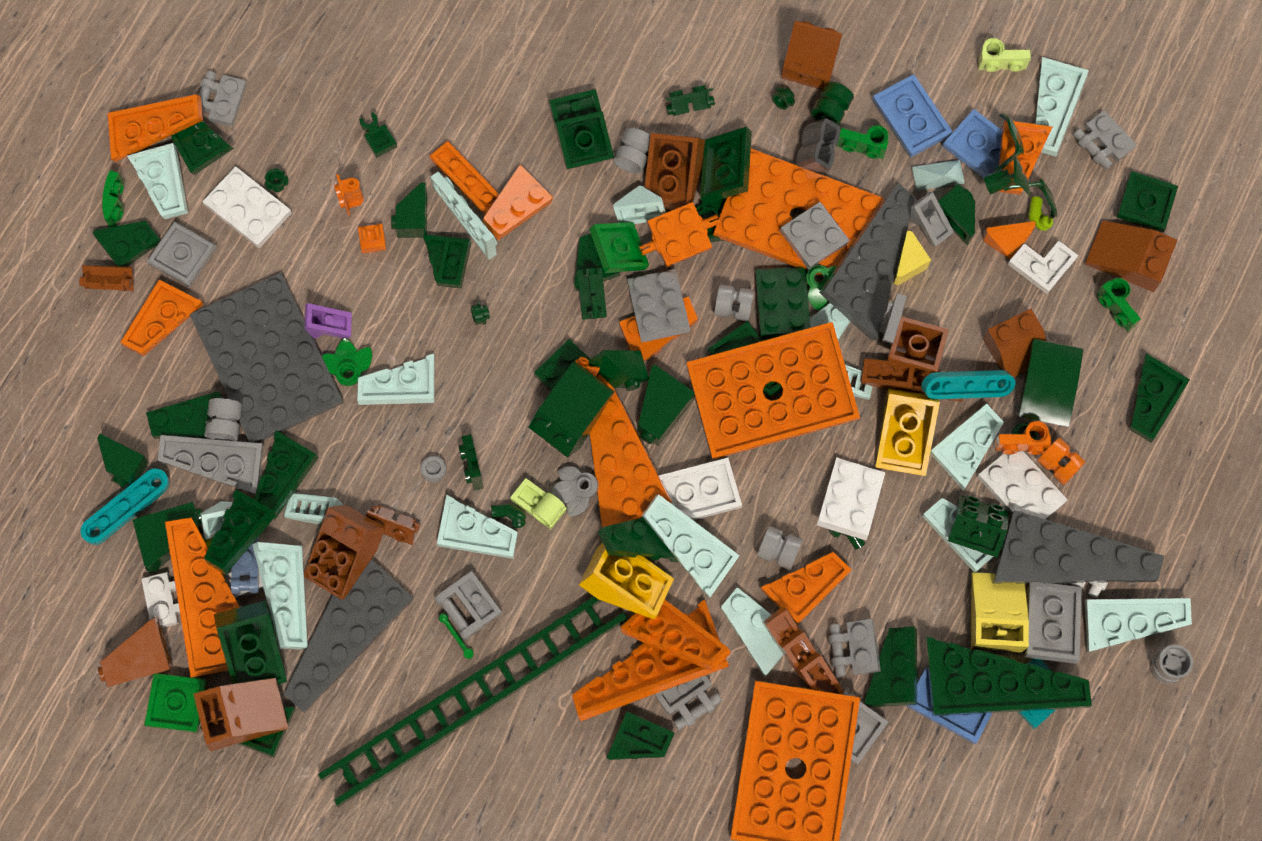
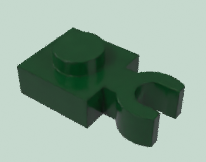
[359,112,397,158]

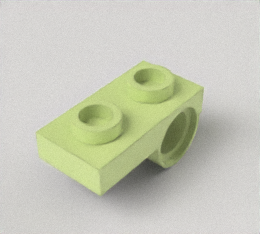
[978,38,1031,72]
[510,478,567,530]

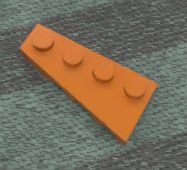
[107,94,203,162]
[620,599,731,671]

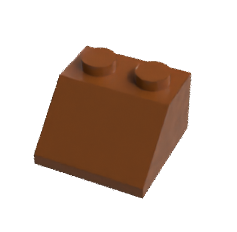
[983,309,1047,378]
[888,316,949,373]

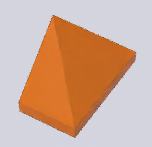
[982,221,1036,260]

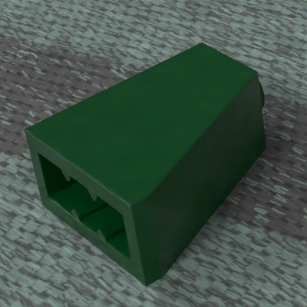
[638,364,695,446]
[132,502,203,574]

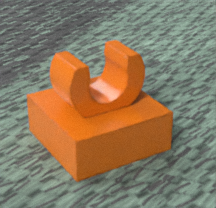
[358,224,387,254]

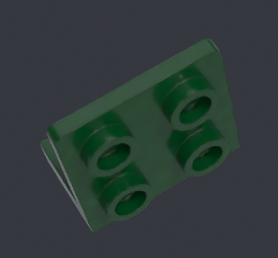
[948,495,1008,557]

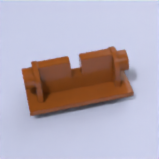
[79,265,134,291]
[366,505,420,545]

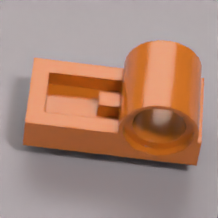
[995,421,1051,455]

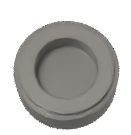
[420,456,447,483]

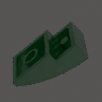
[548,89,614,170]
[1017,338,1083,427]

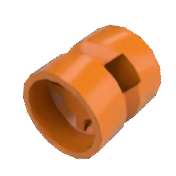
[1037,437,1086,485]

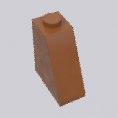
[98,616,172,687]

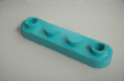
[922,370,1015,400]
[80,469,170,545]

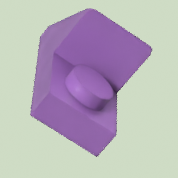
[304,303,352,339]

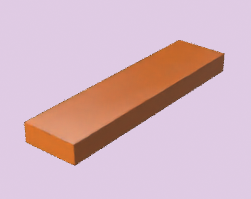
[429,141,500,216]

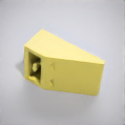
[971,572,1029,652]

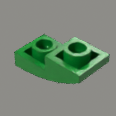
[102,170,124,227]

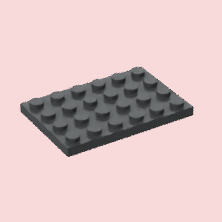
[190,273,344,443]

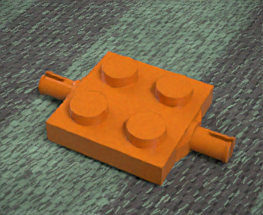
[639,202,720,268]

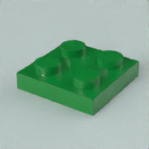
[589,222,650,273]
[144,674,208,733]

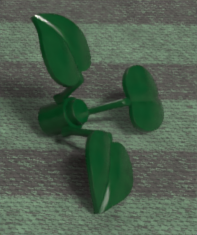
[983,113,1057,218]

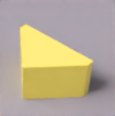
[894,231,931,285]

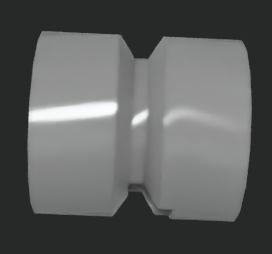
[613,128,650,174]
[714,284,754,321]
[204,398,242,441]
[757,526,803,570]
[1150,645,1193,684]

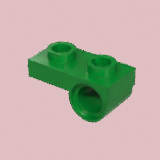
[837,125,889,159]
[1097,278,1141,332]

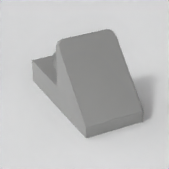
[910,192,954,247]

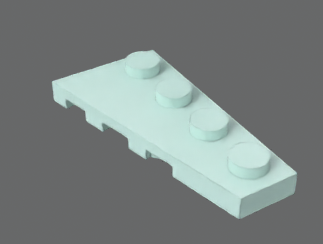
[642,494,740,597]

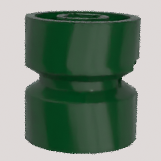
[811,82,854,125]

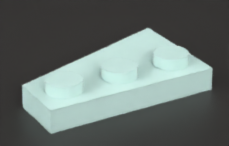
[437,495,518,559]

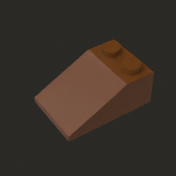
[644,133,705,210]
[1085,221,1178,292]

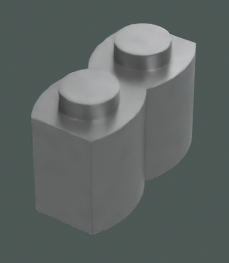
[796,118,840,173]

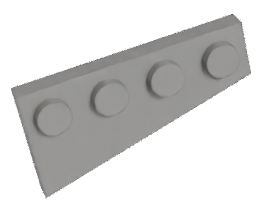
[158,435,264,494]

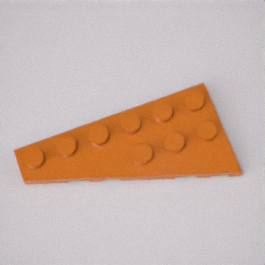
[590,375,673,527]
[165,518,239,678]
[572,600,729,721]

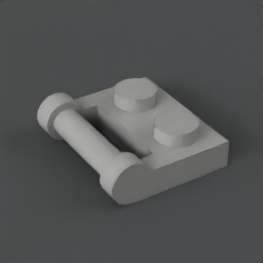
[434,571,502,641]

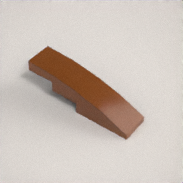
[861,358,963,402]
[762,607,844,695]

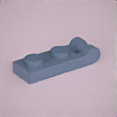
[231,536,259,594]

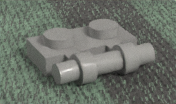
[199,71,247,127]
[1074,110,1137,170]
[828,619,881,677]
[654,675,722,731]

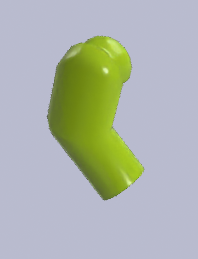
[1028,197,1053,231]

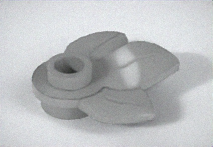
[550,466,599,517]

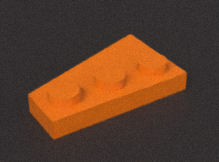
[998,120,1053,195]
[482,165,553,241]
[120,280,204,356]
[619,296,698,362]
[760,552,852,625]

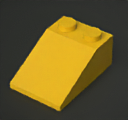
[875,388,940,476]
[579,543,674,619]

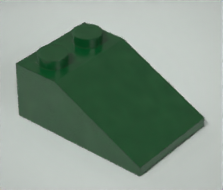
[528,361,615,458]
[214,600,287,685]

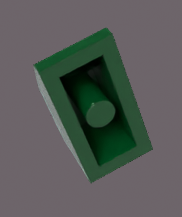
[391,182,428,238]
[938,184,975,245]
[588,350,649,391]
[97,433,149,488]

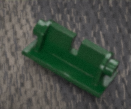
[663,85,715,117]
[577,268,607,320]

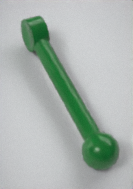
[438,613,474,659]

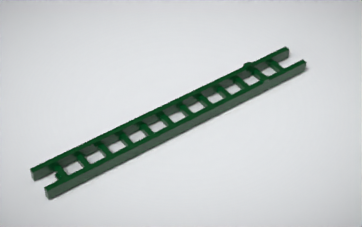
[317,596,627,807]

